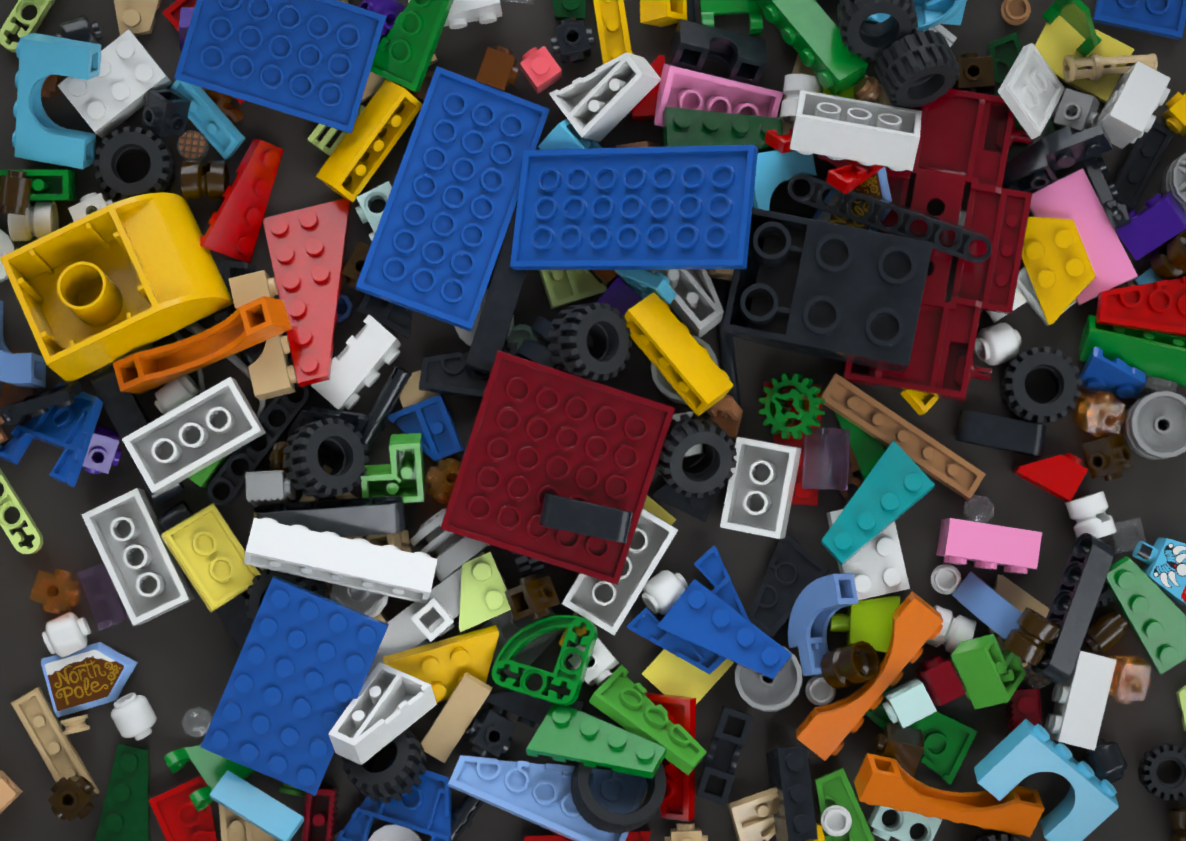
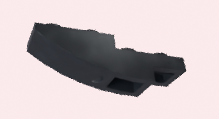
[1002,124,1113,192]
[485,690,584,728]

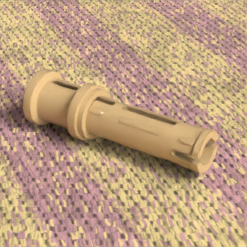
[1063,53,1158,83]

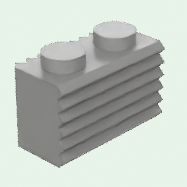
[245,470,296,507]

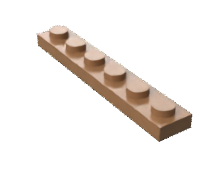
[819,373,986,500]

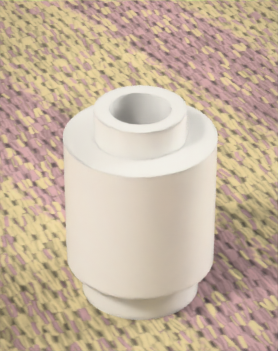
[154,374,201,414]

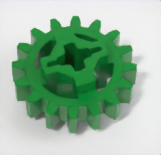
[759,373,825,439]

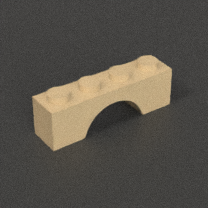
[229,270,297,401]

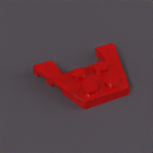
[764,129,885,194]

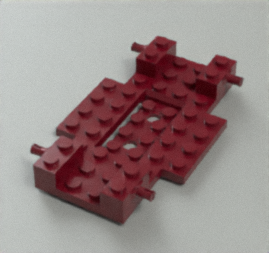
[844,89,1032,402]

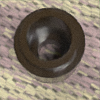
[0,170,32,215]
[1083,610,1130,654]

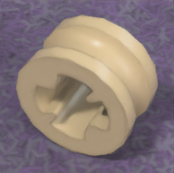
[60,714,90,735]

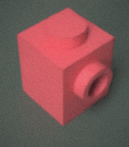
[520,46,562,94]

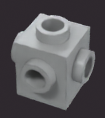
[1052,88,1100,134]

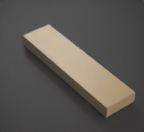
[11,687,100,804]

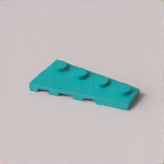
[821,440,935,566]

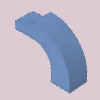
[0,300,46,388]
[952,571,1022,639]
[788,573,859,676]

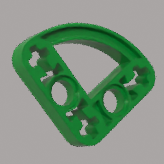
[491,615,598,706]

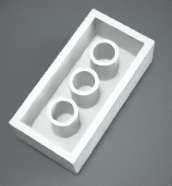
[790,90,922,171]
[122,377,266,494]
[81,488,195,626]
[562,509,678,636]

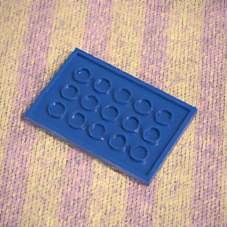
[174,0,386,134]
[200,576,389,796]

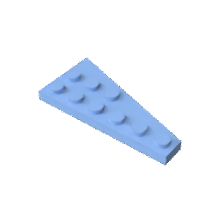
[447,755,648,841]

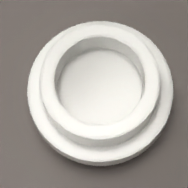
[930,564,961,595]
[805,675,836,706]
[821,805,852,836]

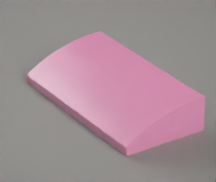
[654,64,783,127]
[1030,168,1138,306]

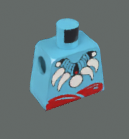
[1132,538,1186,605]

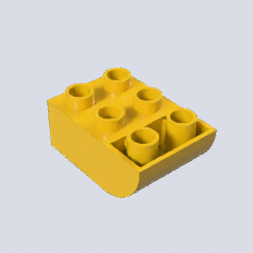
[0,192,234,384]

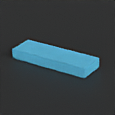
[170,80,246,160]
[209,770,304,841]

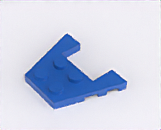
[0,383,104,488]
[626,545,749,674]
[336,760,452,841]

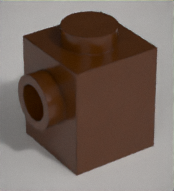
[475,46,520,92]

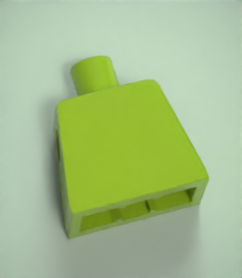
[830,596,900,653]

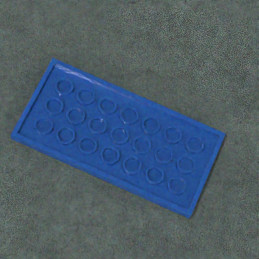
[355,66,550,332]
[510,145,758,270]

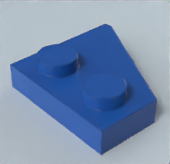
[1078,347,1146,399]
[388,394,464,462]

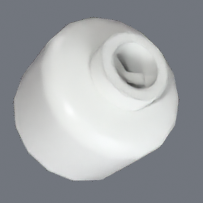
[974,323,1022,365]
[642,570,688,615]
[42,612,91,657]
[111,693,157,740]

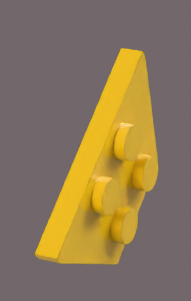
[1022,217,1096,325]
[382,625,499,703]

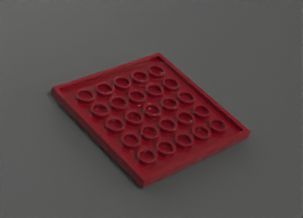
[440,350,675,585]

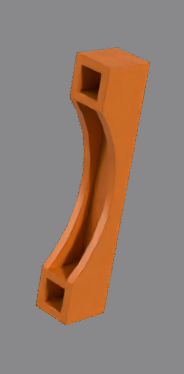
[113,296,292,394]
[796,591,943,761]
[854,753,1044,837]

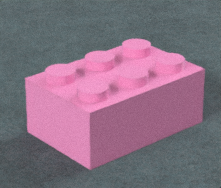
[936,518,1042,574]

